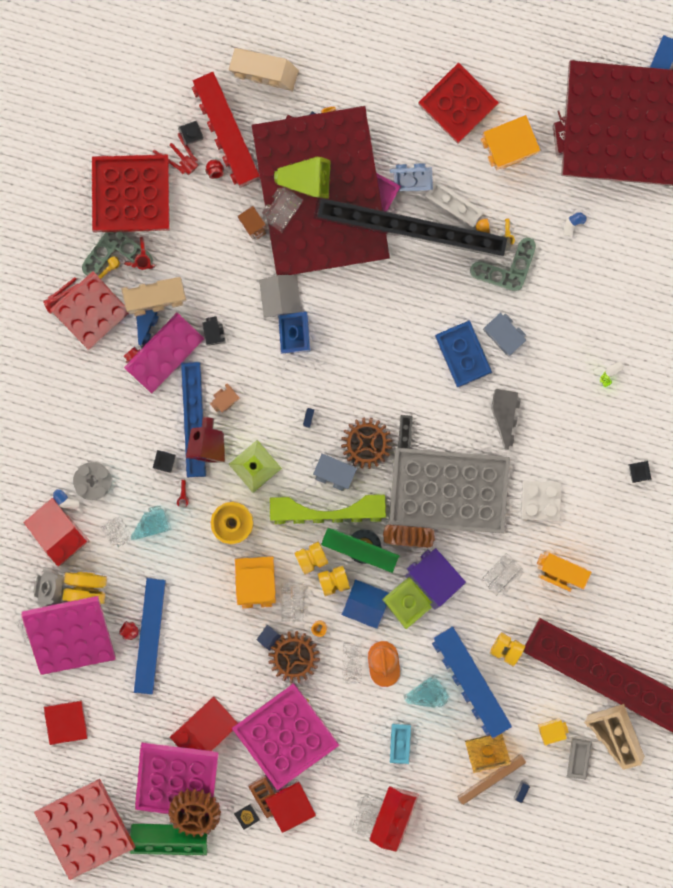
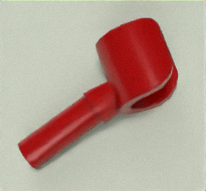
[177,480,189,507]

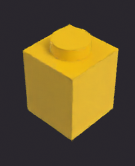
[538,718,569,745]

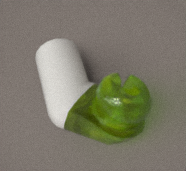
[599,362,624,388]

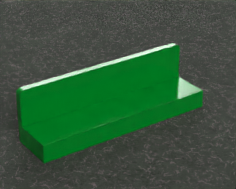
[321,527,400,573]
[130,824,208,856]

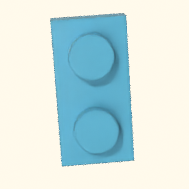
[389,724,411,764]

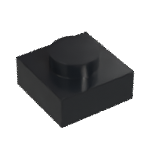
[178,120,204,146]
[152,450,176,473]
[628,461,652,483]

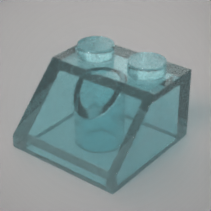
[130,505,172,541]
[403,674,450,708]

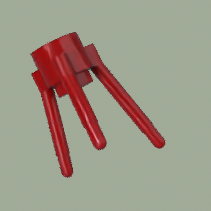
[153,133,199,175]
[124,236,156,270]
[43,277,79,314]

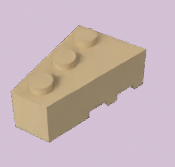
[228,48,299,92]
[121,277,187,317]
[584,704,645,770]

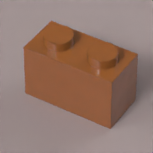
[237,206,268,240]

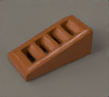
[248,776,275,818]

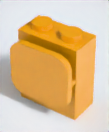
[480,115,540,171]
[536,551,592,592]
[235,556,276,609]

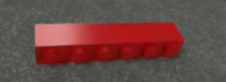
[191,72,260,188]

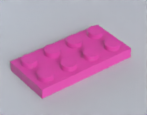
[124,312,205,394]

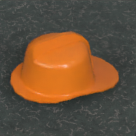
[368,641,400,687]

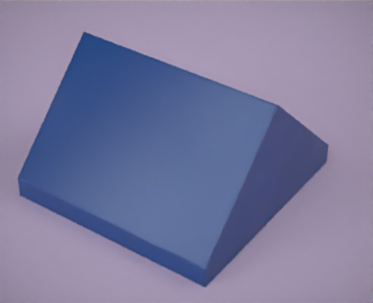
[278,312,310,354]
[341,579,389,629]

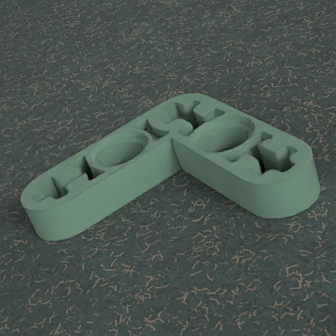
[82,232,153,276]
[470,237,536,292]

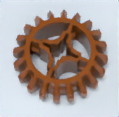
[341,417,393,469]
[383,525,435,548]
[268,631,320,683]
[168,788,221,837]

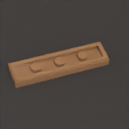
[457,754,526,805]

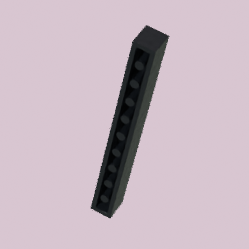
[314,198,508,257]

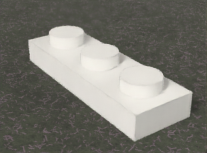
[425,180,483,228]

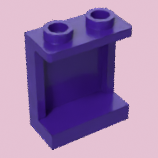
[404,548,466,610]

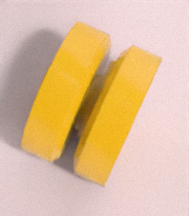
[210,502,254,544]
[62,572,107,604]

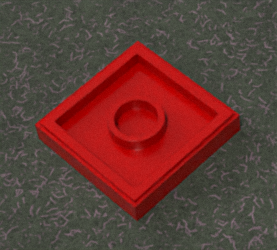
[43,700,88,745]
[265,782,316,833]

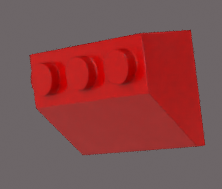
[369,786,420,852]

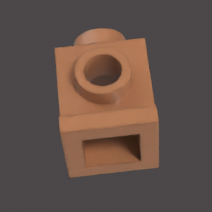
[210,383,240,413]

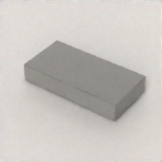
[567,738,592,780]

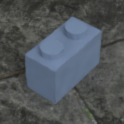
[482,312,527,357]
[313,453,357,491]

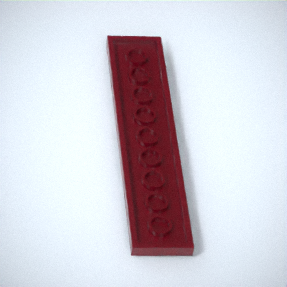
[523,617,673,733]

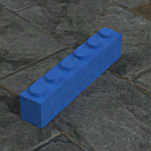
[432,626,512,739]

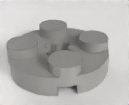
[73,462,112,500]
[34,569,64,607]

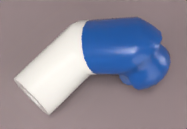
[563,212,587,237]
[53,489,79,509]

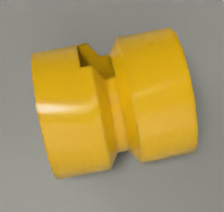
[294,541,329,575]
[317,565,350,597]
[490,632,525,667]

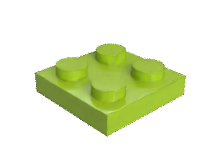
[382,577,432,629]

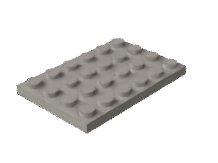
[389,448,510,534]

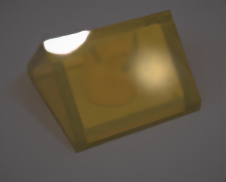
[465,733,511,773]

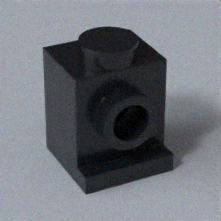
[202,316,226,346]

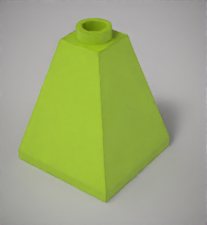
[274,157,330,199]
[228,440,282,493]

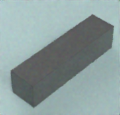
[398,415,413,449]

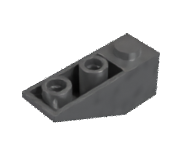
[491,389,521,450]

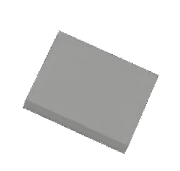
[259,275,302,318]

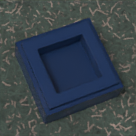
[303,408,315,428]
[256,624,281,651]
[514,780,530,803]

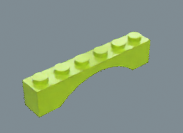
[269,495,386,524]

